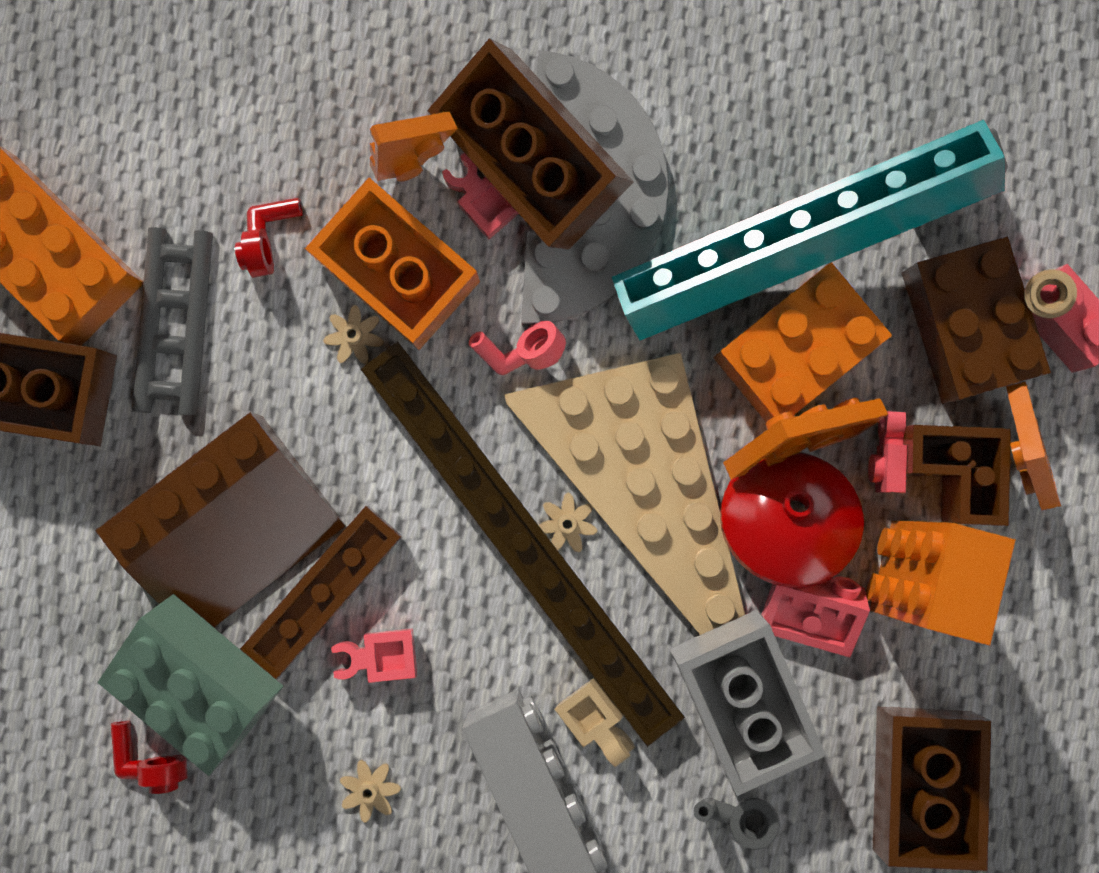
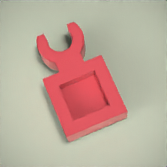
[442,153,519,240]
[868,411,907,493]
[331,628,417,683]

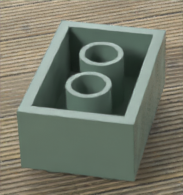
[97,594,284,776]

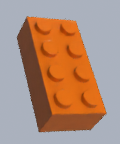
[0,146,144,346]
[866,521,1016,646]

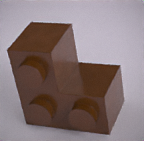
[903,425,1011,526]

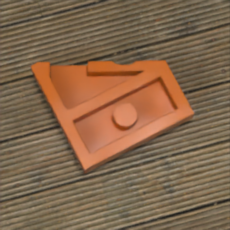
[370,111,458,182]
[1006,381,1061,511]

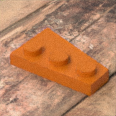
[723,397,889,479]

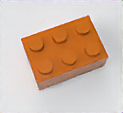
[305,178,480,350]
[713,262,892,422]

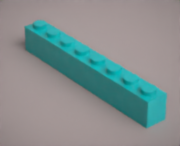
[612,119,1005,341]

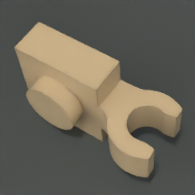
[554,677,635,767]

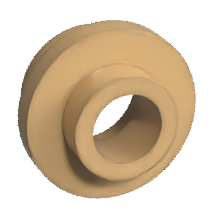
[1024,269,1077,318]

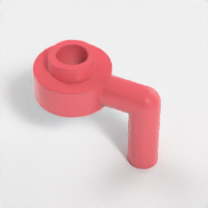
[469,321,566,375]

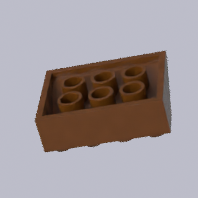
[95,412,346,628]

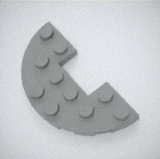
[521,50,668,325]

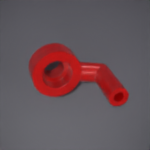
[235,197,303,278]
[111,721,188,794]

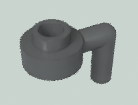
[694,798,780,850]

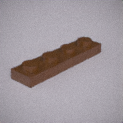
[240,506,403,680]

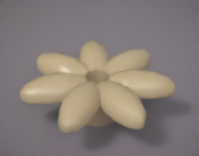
[323,305,384,364]
[539,492,597,552]
[340,760,401,823]

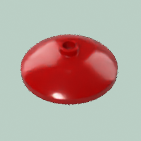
[720,452,864,588]

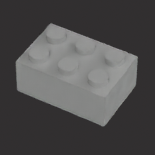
[670,610,826,796]

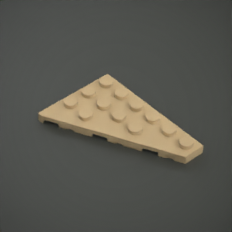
[504,353,745,635]

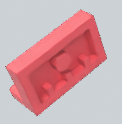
[761,576,870,658]

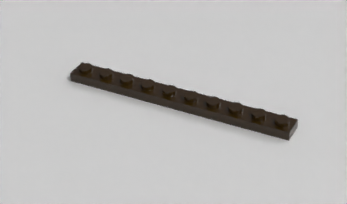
[360,341,685,747]

